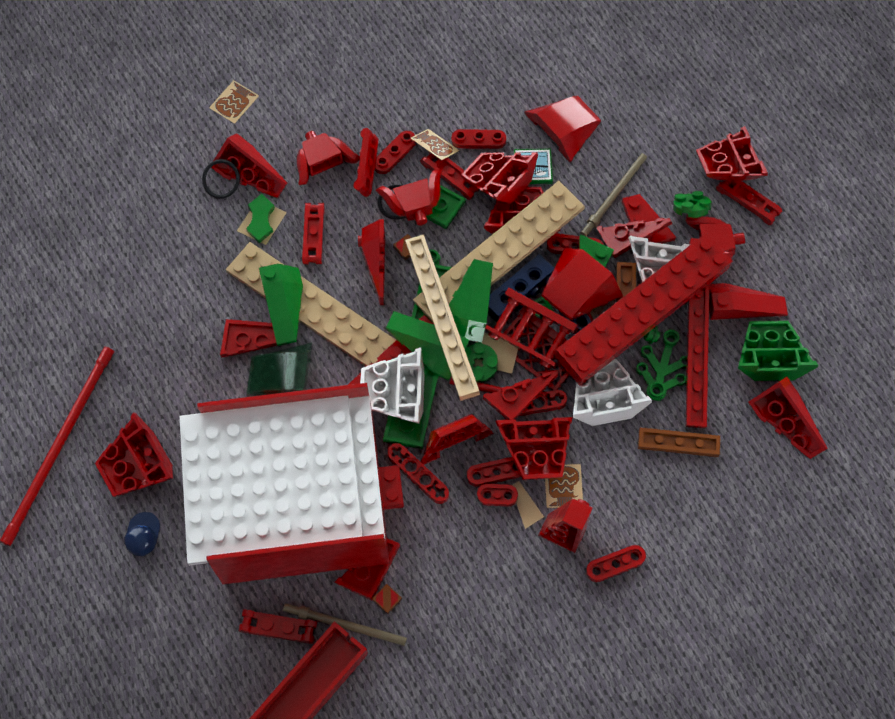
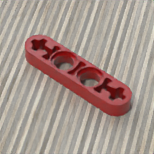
[388,443,449,504]

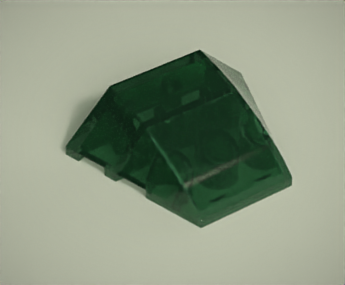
[247,342,312,396]

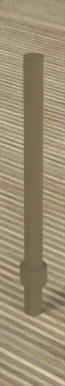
[580,153,647,237]
[283,603,407,646]

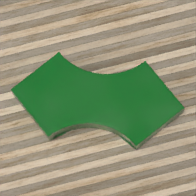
[246,194,275,243]

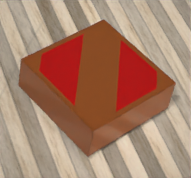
[393,234,411,260]
[372,584,402,614]

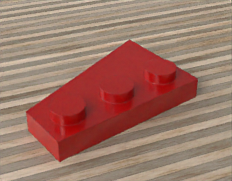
[622,194,676,244]
[334,538,400,601]

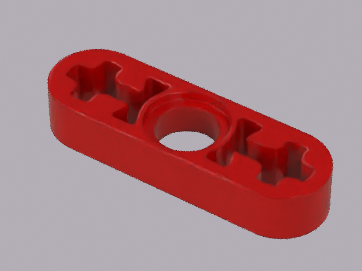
[519,390,567,416]

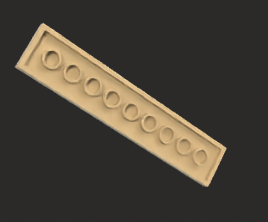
[413,181,585,322]
[226,242,396,366]

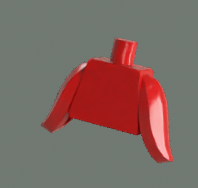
[297,131,360,185]
[375,170,442,226]
[685,214,745,259]

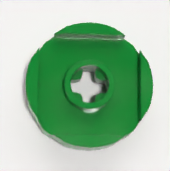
[673,191,712,218]
[465,342,498,383]

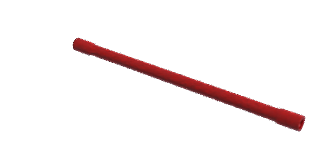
[0,346,114,547]

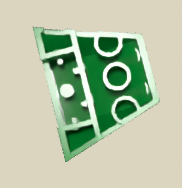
[738,321,818,381]

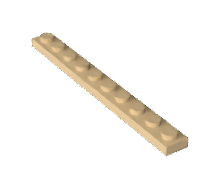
[405,234,480,401]

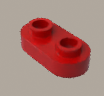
[477,484,518,507]

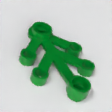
[636,329,687,401]

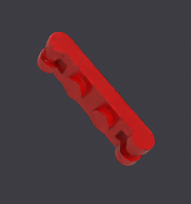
[353,128,379,197]
[420,152,479,200]
[716,180,782,225]
[302,203,325,264]
[238,609,317,644]

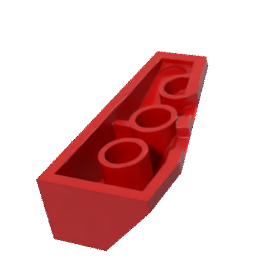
[211,133,287,198]
[358,219,385,305]
[709,283,788,320]
[748,377,828,459]

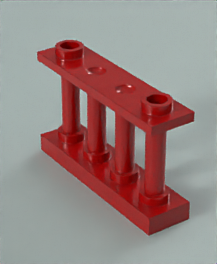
[485,287,579,369]

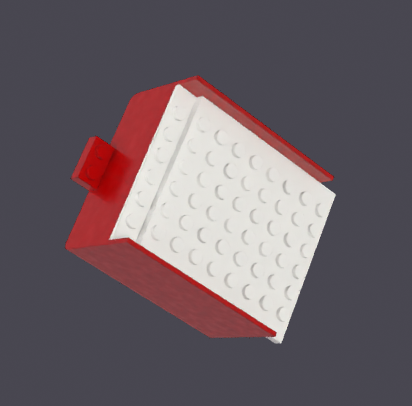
[180,383,404,584]

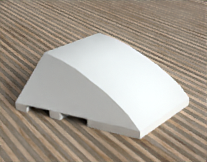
[628,236,689,282]
[360,347,425,424]
[573,359,652,426]

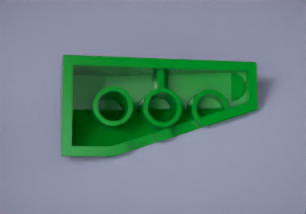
[449,259,493,343]
[259,263,303,346]
[385,311,469,380]

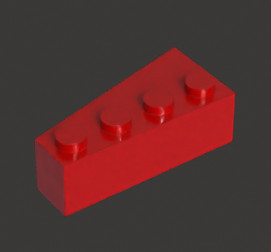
[538,498,593,553]

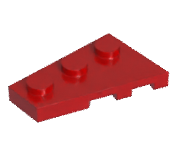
[220,319,277,358]

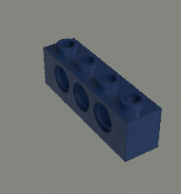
[488,254,554,322]

